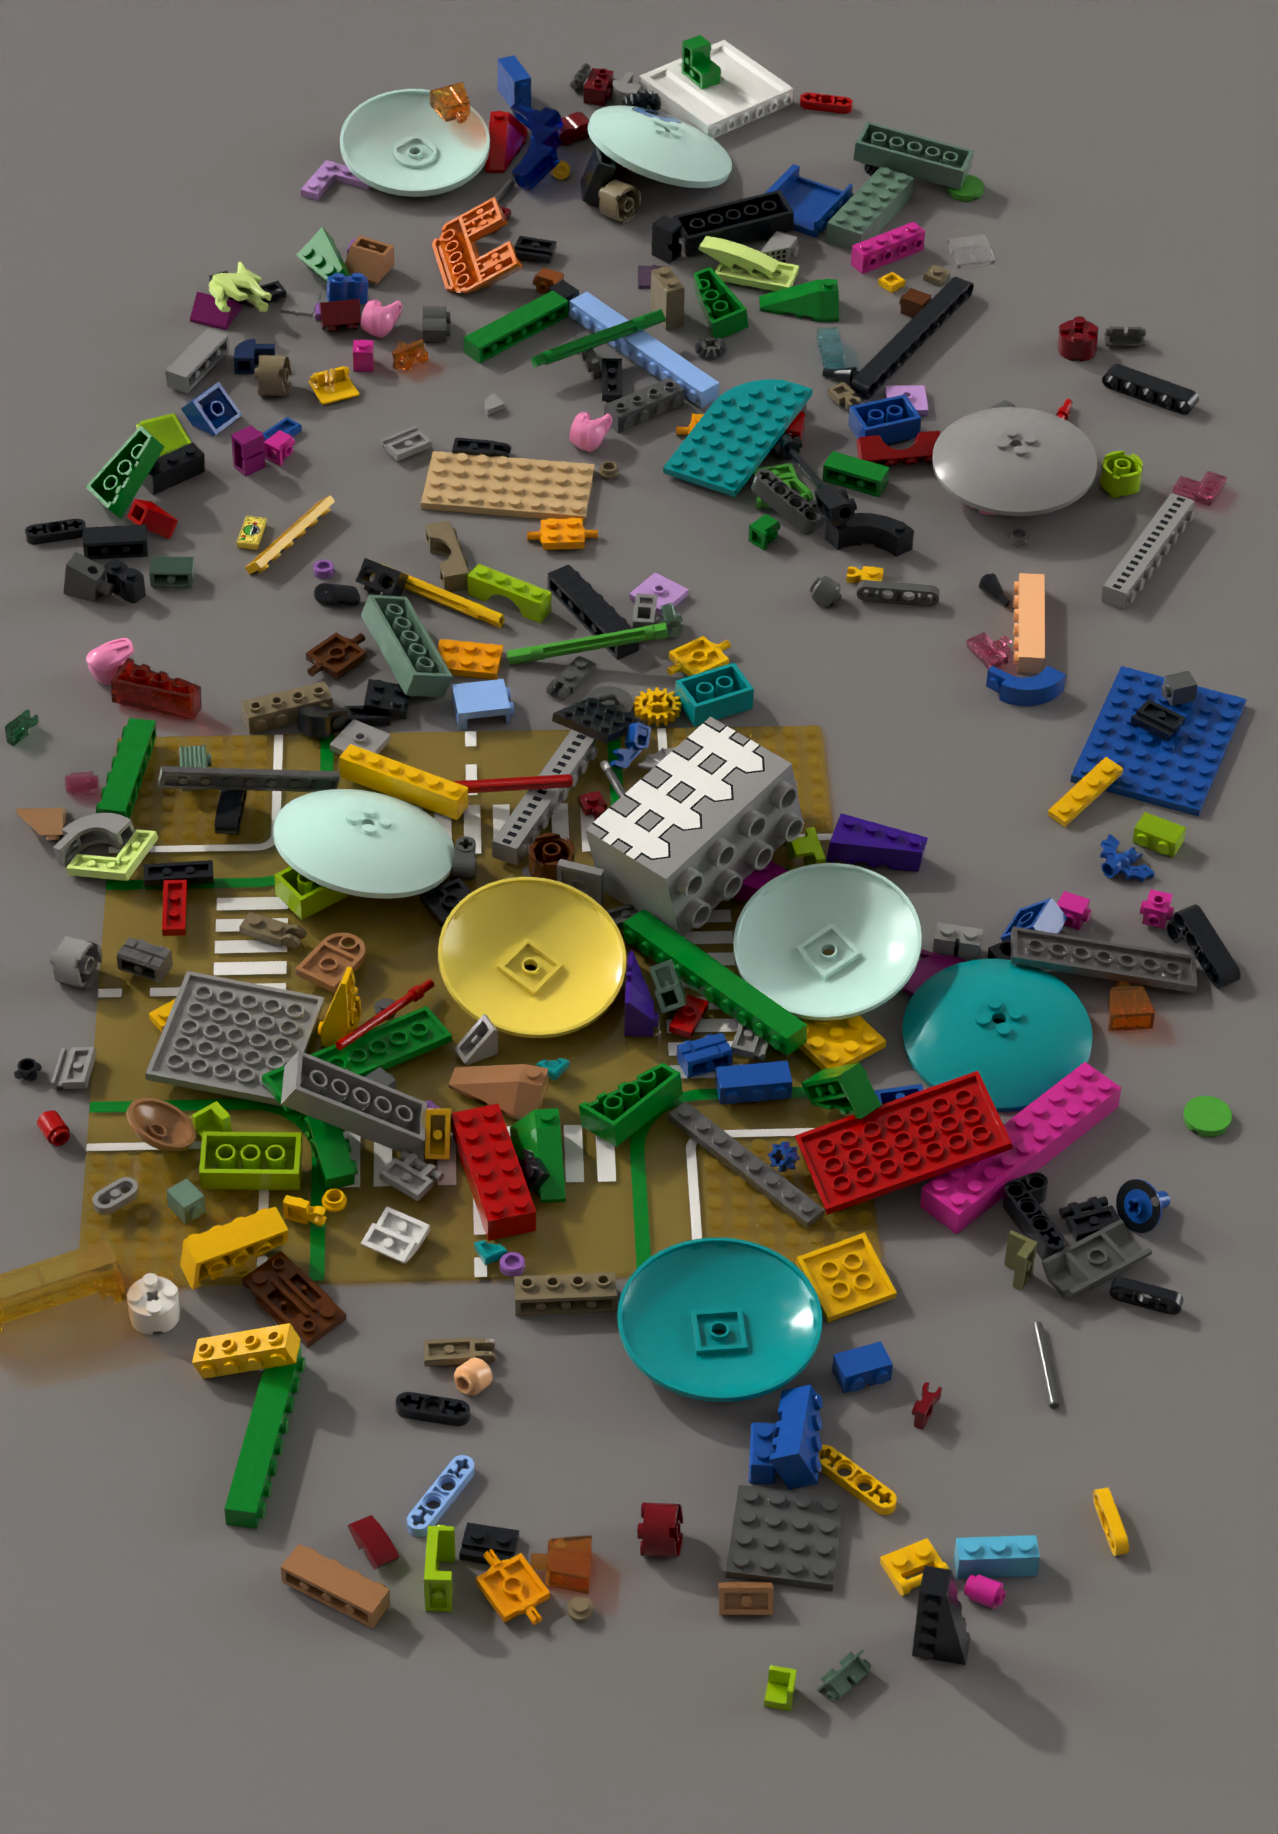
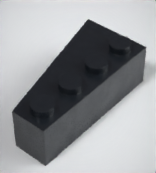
[912,1565,971,1665]

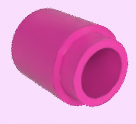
[964,1574,1006,1609]

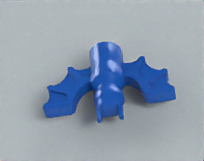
[1100,834,1155,882]

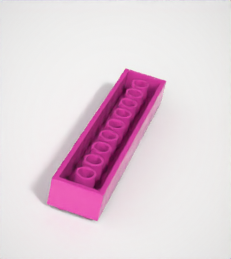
[920,1062,1122,1234]

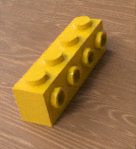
[192,1323,301,1379]

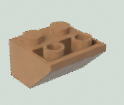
[345,236,395,285]

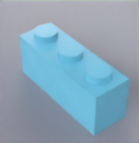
[954,1535,1040,1579]

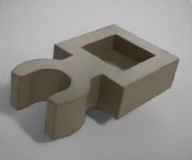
[827,382,861,411]

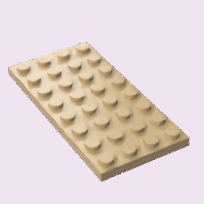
[421,451,595,522]

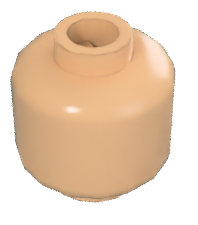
[454,1358,492,1396]

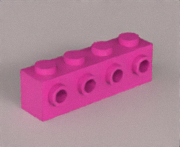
[851,222,925,274]

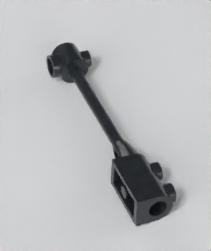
[771,433,857,527]

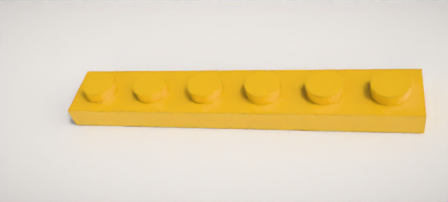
[245,495,335,574]

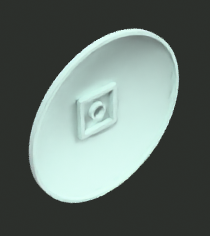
[273,789,455,899]
[733,863,922,1021]

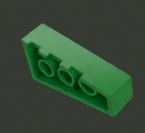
[693,267,749,339]
[579,1063,683,1147]

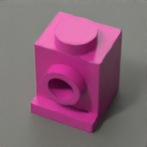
[264,430,295,466]

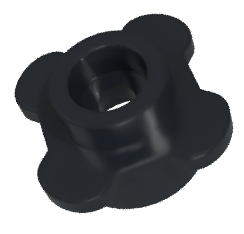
[14,1058,42,1081]

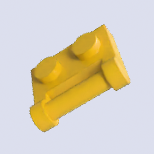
[880,1538,950,1596]

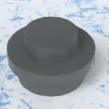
[374,998,396,1020]

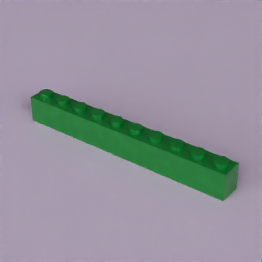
[623,909,807,1056]

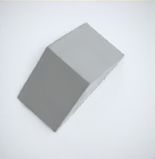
[454,1014,498,1065]

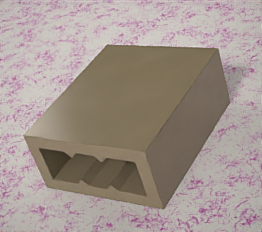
[650,266,685,330]

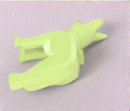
[208,262,272,312]

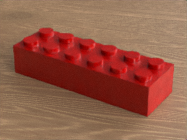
[451,1104,536,1241]

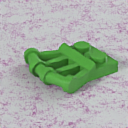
[752,463,814,509]

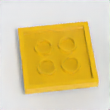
[799,1015,886,1070]
[796,1232,897,1323]

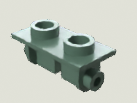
[816,1649,871,1701]

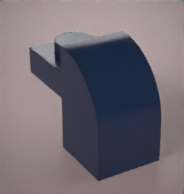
[234,339,275,374]

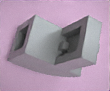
[613,72,641,106]
[633,593,657,629]

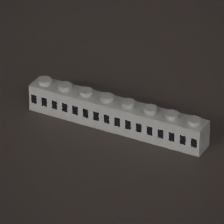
[1101,493,1195,610]
[492,730,597,865]

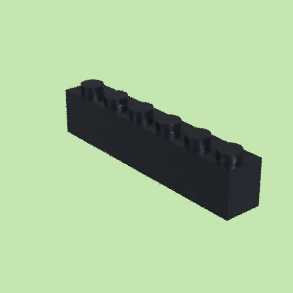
[548,564,639,660]

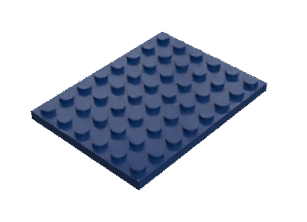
[1070,666,1247,817]

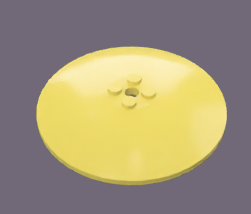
[438,877,626,1038]

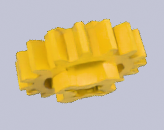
[634,687,681,727]

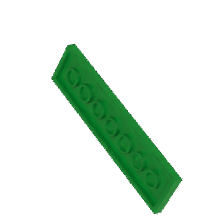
[262,1006,452,1112]

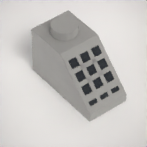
[761,231,799,263]

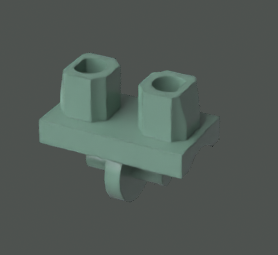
[659,602,683,638]

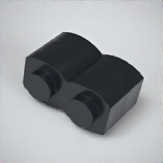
[103,559,146,603]

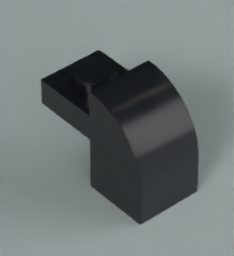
[297,705,348,738]

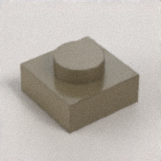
[923,265,950,287]

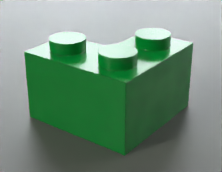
[681,35,721,90]

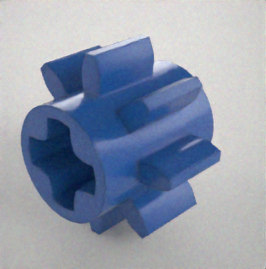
[768,1141,800,1172]

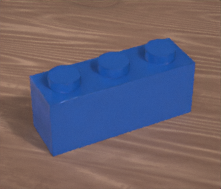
[715,1061,792,1105]

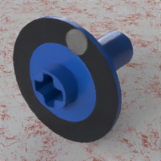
[1116,1179,1170,1233]

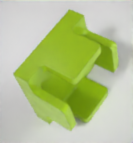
[786,827,826,871]

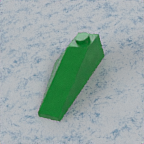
[510,1108,566,1203]

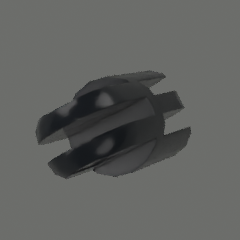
[313,583,361,606]

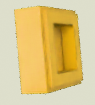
[878,272,906,293]

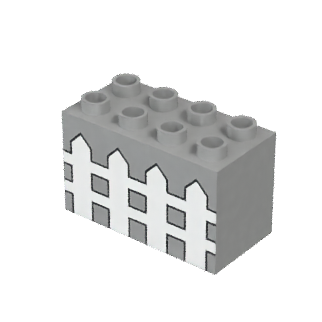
[585,717,804,936]

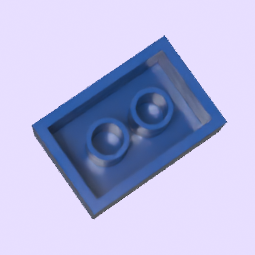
[848,394,921,444]

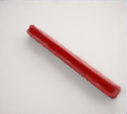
[452,774,573,794]

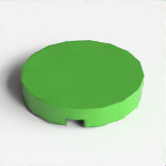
[947,175,984,202]
[1183,1096,1232,1137]

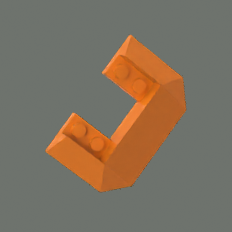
[432,197,523,294]

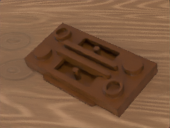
[242,1251,347,1348]

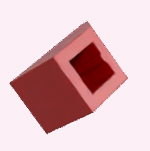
[127,499,179,539]

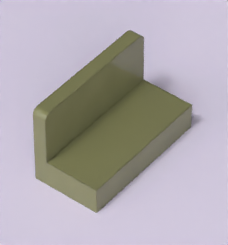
[1004,1230,1037,1291]

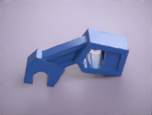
[610,722,651,770]

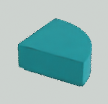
[536,1058,569,1081]
[474,1240,508,1265]

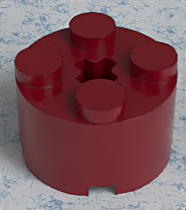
[1058,316,1099,362]
[637,1502,683,1558]

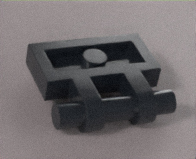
[1059,1196,1120,1242]

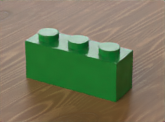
[822,451,890,497]

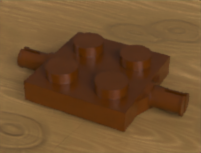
[306,632,367,679]

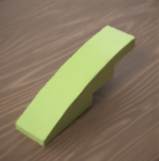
[698,236,780,278]

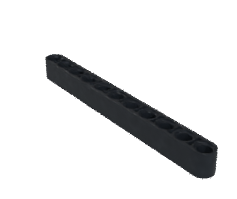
[850,276,974,398]

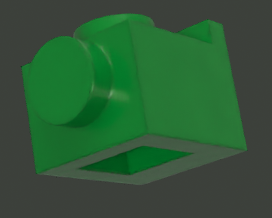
[748,514,781,550]

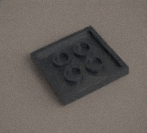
[552,698,643,744]

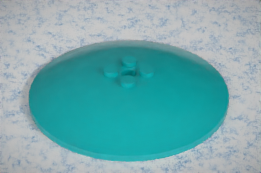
[902,959,1093,1112]
[617,1237,822,1402]

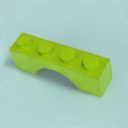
[468,564,551,623]

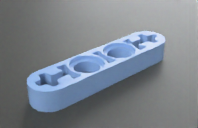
[407,1455,474,1537]

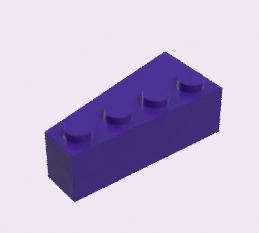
[826,813,928,872]

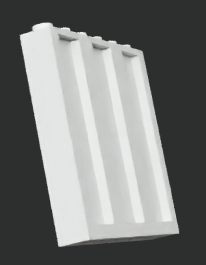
[639,40,793,139]

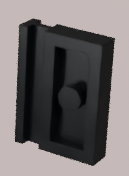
[514,236,557,264]
[1131,699,1186,741]
[459,1522,520,1565]

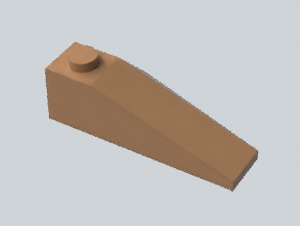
[449,1064,548,1120]

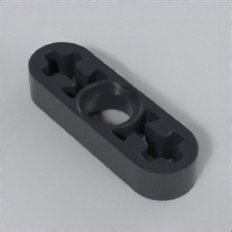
[25,518,86,545]
[1109,1277,1184,1315]
[396,1392,470,1426]

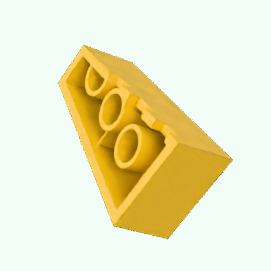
[180,1206,289,1290]

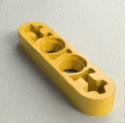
[819,1445,897,1515]

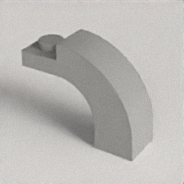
[53,813,135,866]

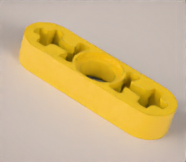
[1093,1487,1129,1556]

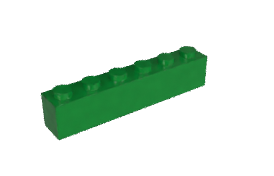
[464,291,568,364]
[96,718,157,819]

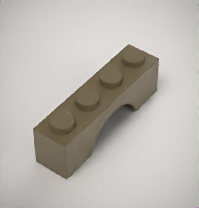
[425,520,471,592]

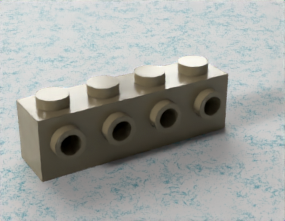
[241,681,333,734]
[514,1272,617,1316]

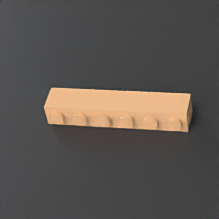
[1013,573,1045,674]

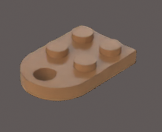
[295,933,366,993]

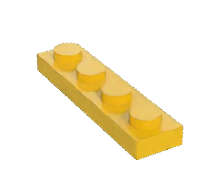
[1048,757,1123,827]

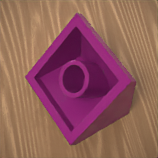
[190,292,242,330]

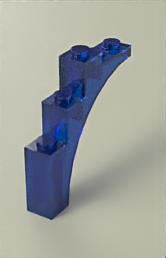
[510,103,564,191]

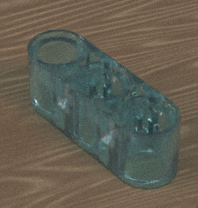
[817,327,845,370]

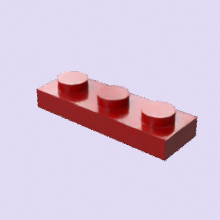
[162,880,187,936]

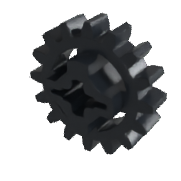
[621,90,661,111]

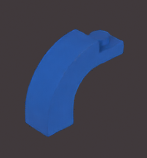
[986,666,1066,706]

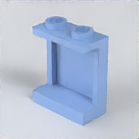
[452,679,514,730]

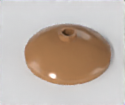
[126,1097,196,1152]

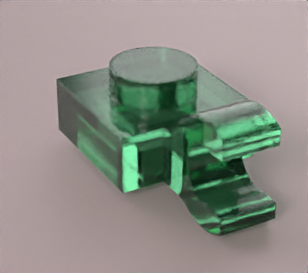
[5,710,39,746]

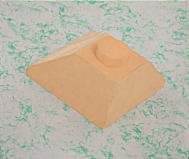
[17,808,67,840]

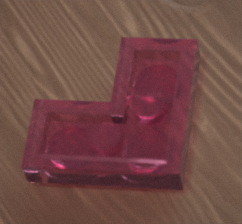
[1172,471,1227,506]

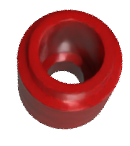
[37,1110,70,1146]

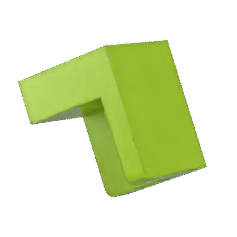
[192,1101,232,1139]
[764,1665,797,1711]

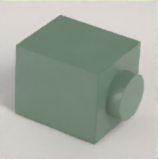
[166,1178,206,1224]

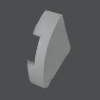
[485,393,505,416]

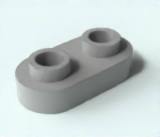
[93,1177,139,1215]

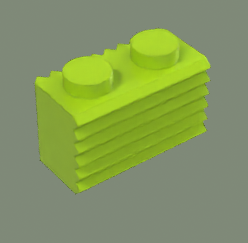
[1132,812,1187,858]

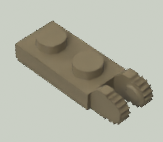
[239,912,307,949]
[423,1337,496,1367]

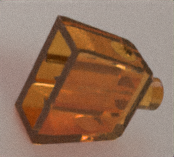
[430,82,470,124]
[1108,980,1155,1031]
[531,1535,592,1593]

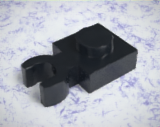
[518,1148,550,1193]

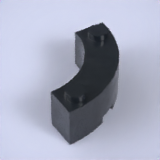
[825,513,914,557]

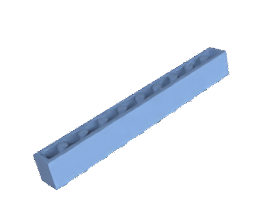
[569,292,719,408]

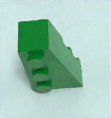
[801,1062,882,1119]

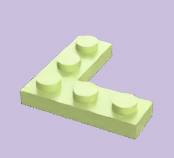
[66,829,158,881]

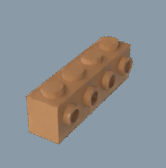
[281,1544,390,1629]

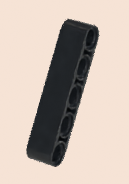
[1102,364,1199,415]

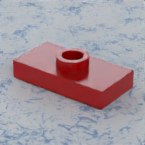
[669,995,709,1039]

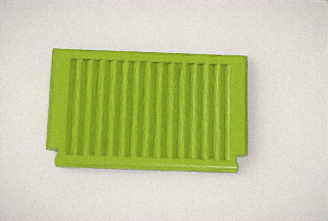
[136,413,191,455]

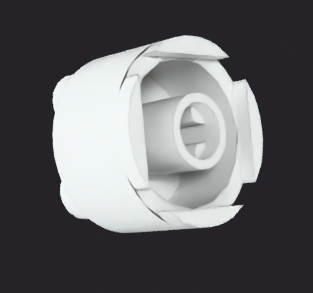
[127,1273,180,1335]

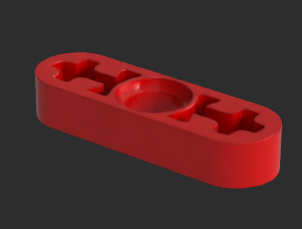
[800,92,853,114]

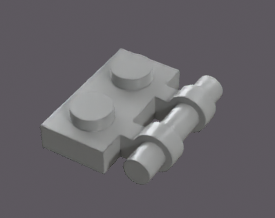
[379,1151,444,1201]

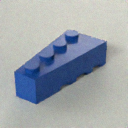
[769,1384,823,1490]

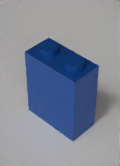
[497,55,531,113]

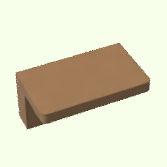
[718,1582,773,1615]

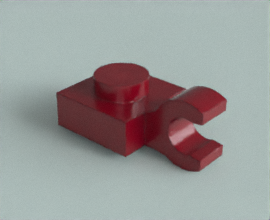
[578,790,607,820]
[912,1382,942,1430]

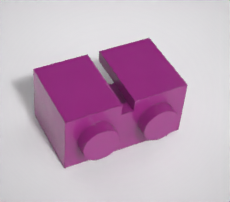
[231,425,266,477]

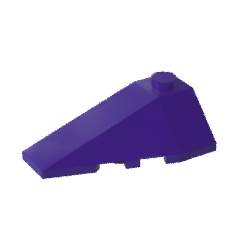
[624,951,658,1037]

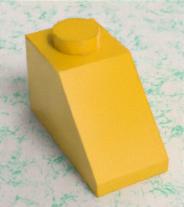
[425,1108,452,1159]

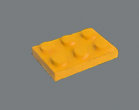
[437,639,503,680]

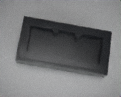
[344,706,391,726]

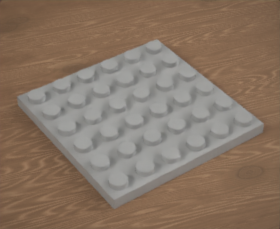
[145,971,324,1106]

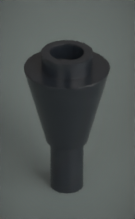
[823,367,859,385]
[979,573,1011,607]

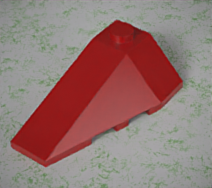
[485,111,528,173]

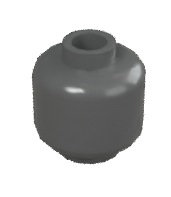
[809,576,842,608]

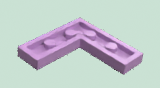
[301,160,370,200]

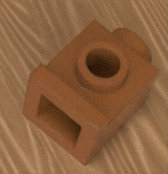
[533,268,564,294]

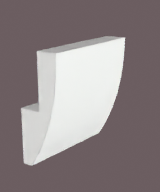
[361,1206,431,1264]

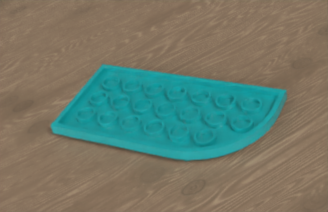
[663,379,813,497]

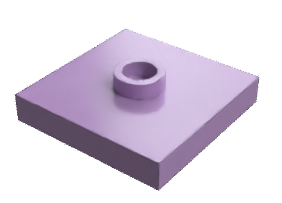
[885,385,928,416]
[629,572,689,617]

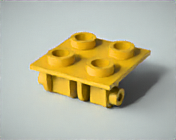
[308,366,360,405]

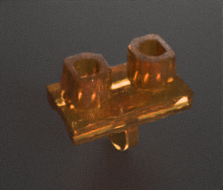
[392,339,428,371]

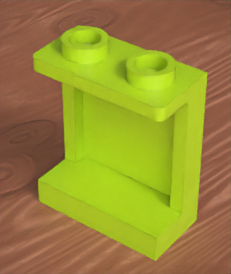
[424,1525,456,1612]

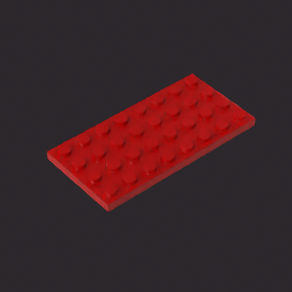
[795,1071,1013,1215]

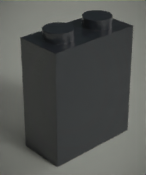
[580,145,616,206]

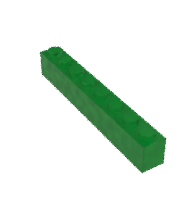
[224,1346,306,1529]

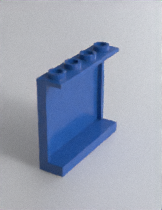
[765,164,854,238]

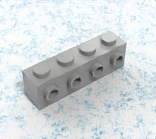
[165,328,229,393]

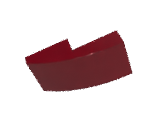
[347,1515,400,1570]

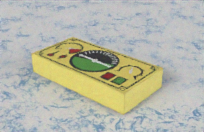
[237,516,267,550]

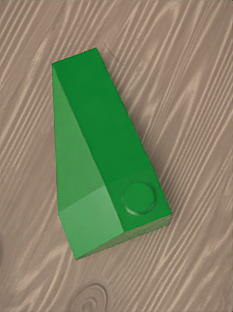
[759,279,839,322]

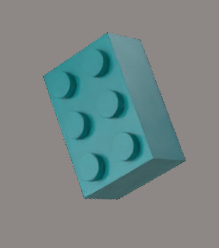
[675,663,754,727]

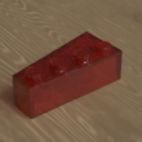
[111,658,202,720]

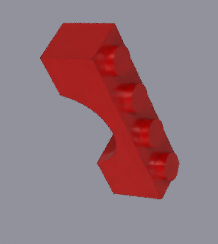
[856,430,940,466]

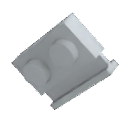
[381,426,432,462]
[731,1023,770,1061]
[51,1047,97,1090]

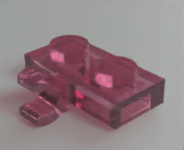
[966,632,1011,669]

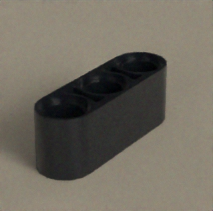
[214,790,247,835]

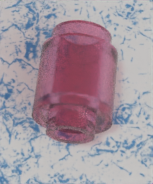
[65,771,99,795]

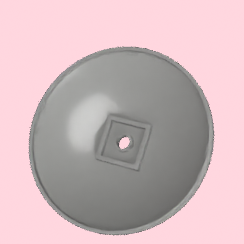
[932,407,1097,516]

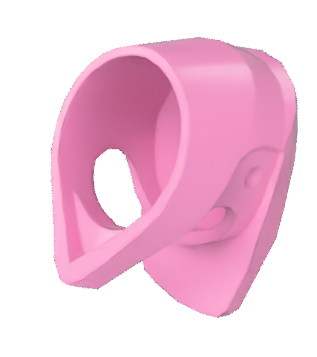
[361,299,403,339]
[569,412,613,453]
[86,638,134,685]

